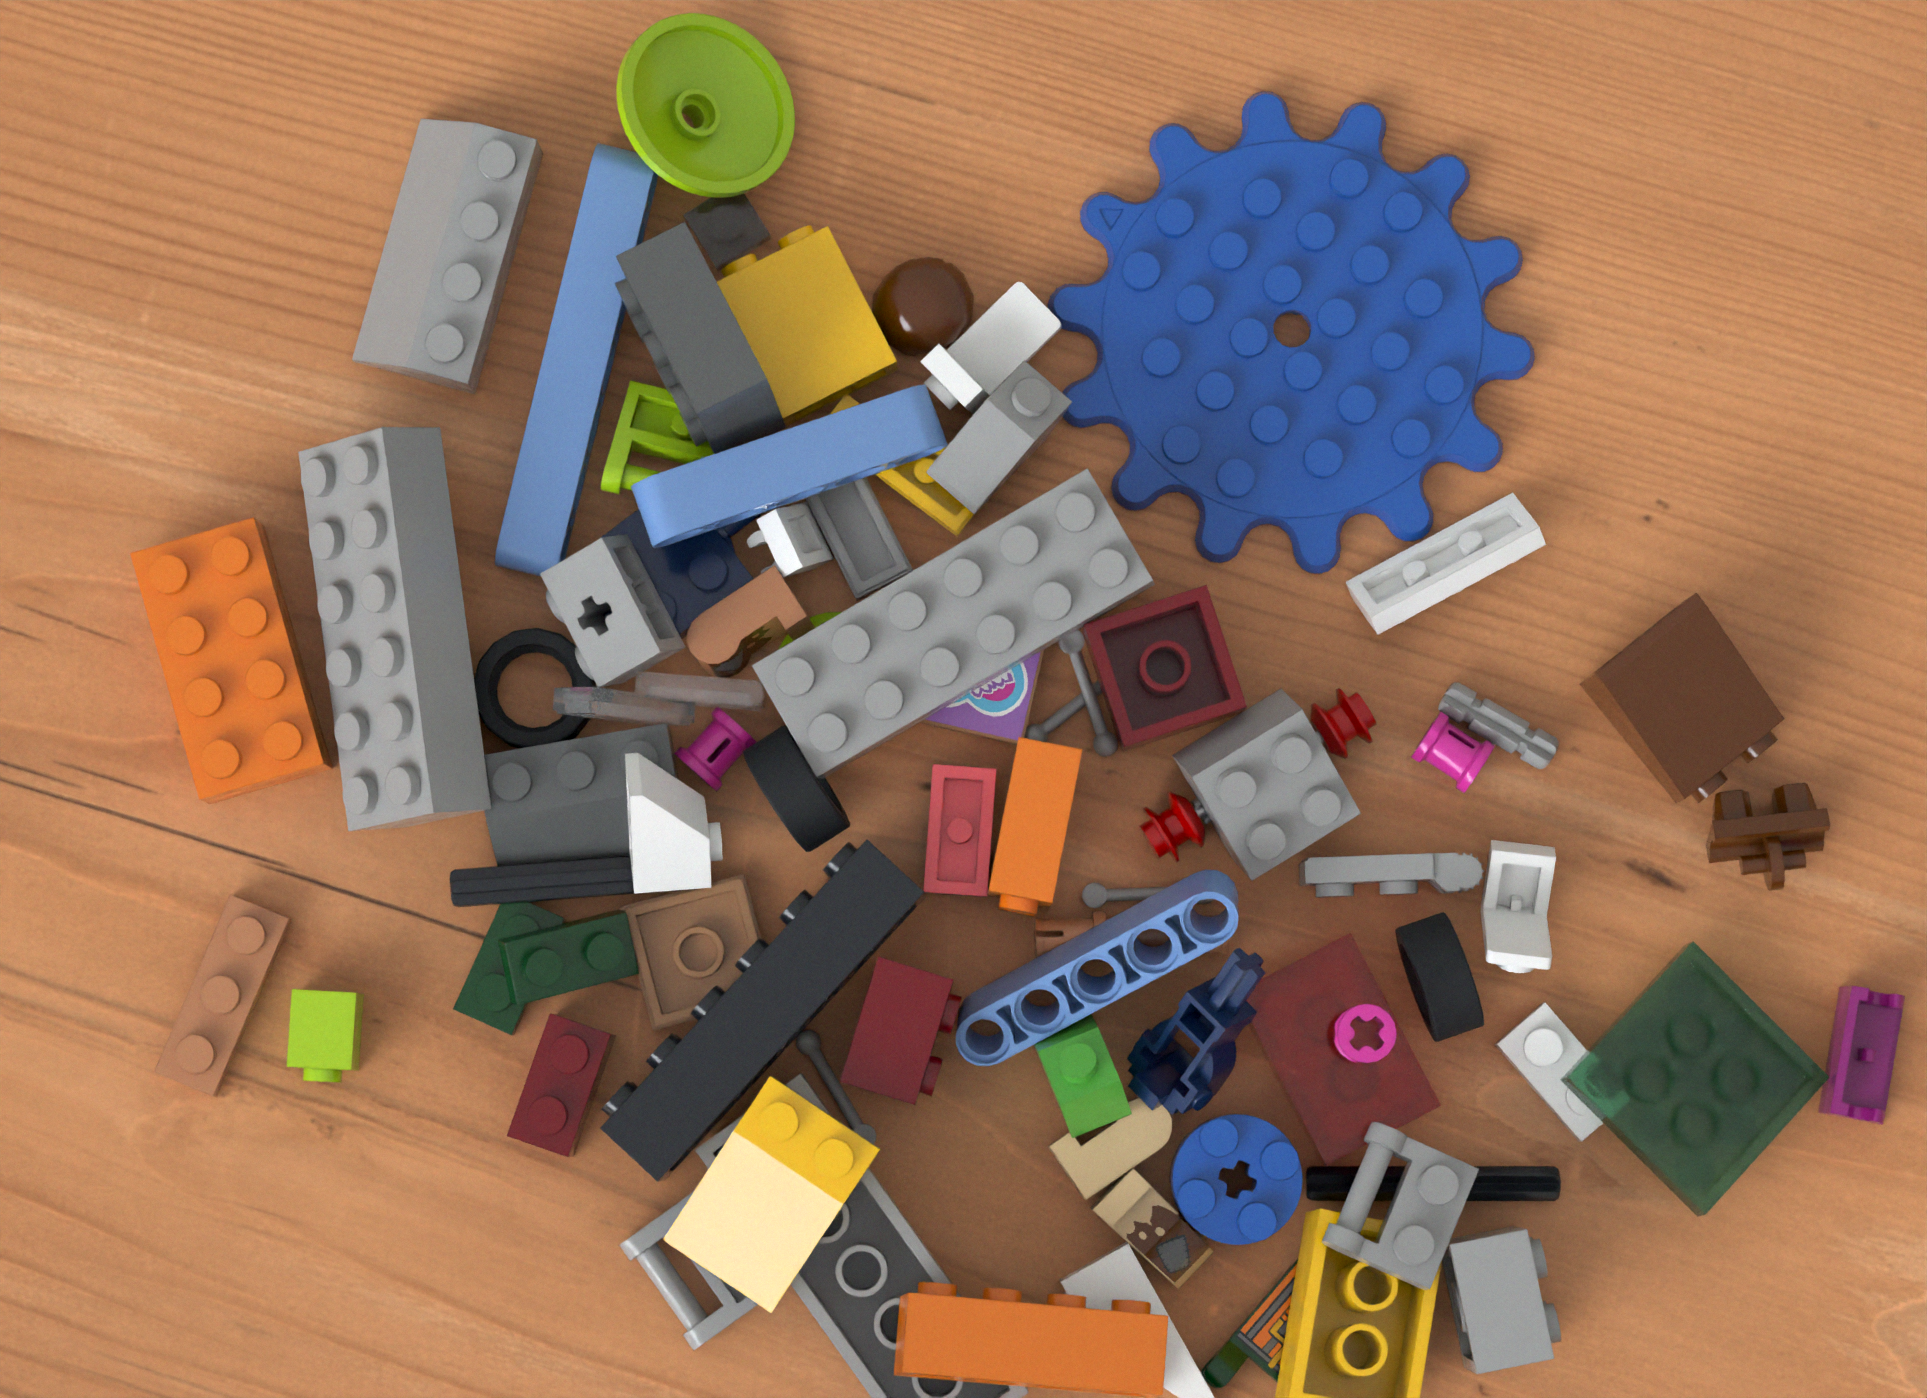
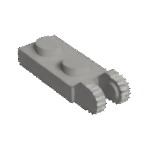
[1299,852,1484,898]

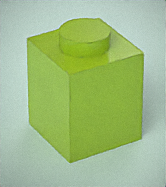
[287,989,364,1083]

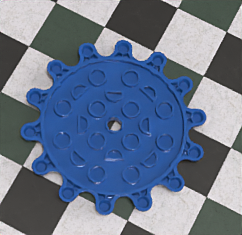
[1048,91,1535,574]

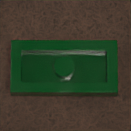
[453,902,566,1036]
[498,909,639,1005]

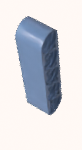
[631,384,948,548]
[955,869,1239,1066]

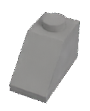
[926,360,1072,514]

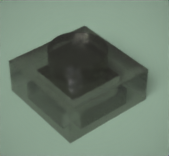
[683,193,771,272]

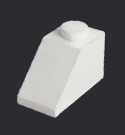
[625,753,723,894]

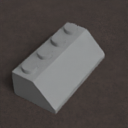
[352,119,543,394]

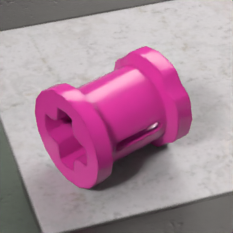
[674,706,757,792]
[1411,711,1495,793]
[1334,1004,1397,1063]

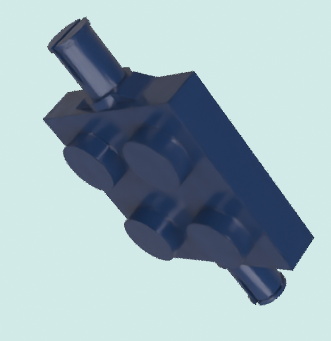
[599,509,761,639]

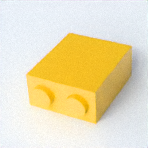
[717,225,898,426]

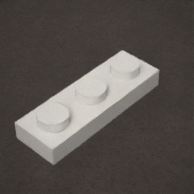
[1346,493,1546,635]

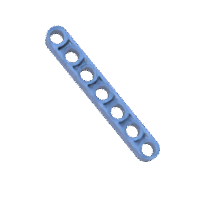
[495,143,658,576]

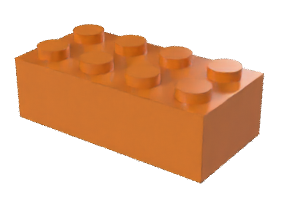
[130,517,333,804]

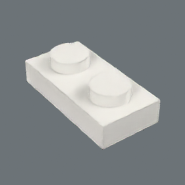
[1494,1002,1630,1142]

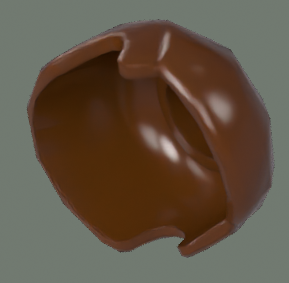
[872,257,974,356]

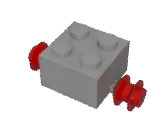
[1139,688,1377,881]

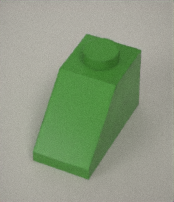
[1034,1014,1132,1138]

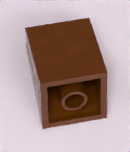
[1580,593,1784,803]

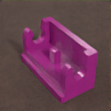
[1818,985,1905,1125]

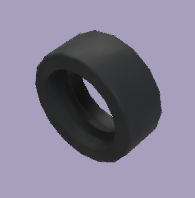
[474,628,597,749]
[743,725,850,852]
[1395,912,1484,1042]

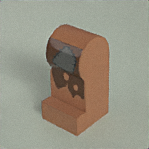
[687,565,815,677]

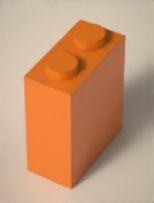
[988,737,1082,917]

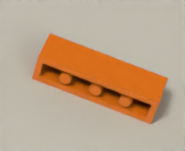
[894,1282,1168,1398]

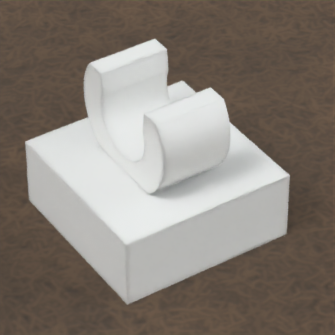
[747,502,834,577]

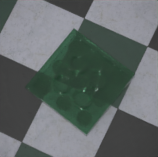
[1560,941,1830,1217]

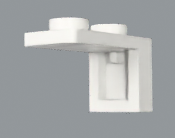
[920,282,1062,414]
[1480,840,1556,973]

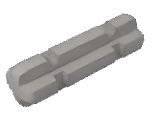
[1438,682,1559,769]

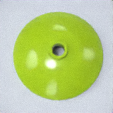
[616,13,795,198]

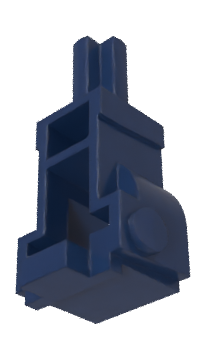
[1127,948,1266,1115]

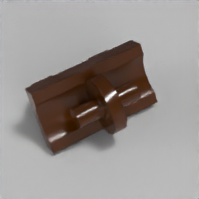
[1706,783,1830,891]

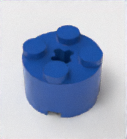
[1170,1114,1303,1245]

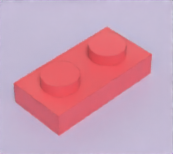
[923,764,996,897]

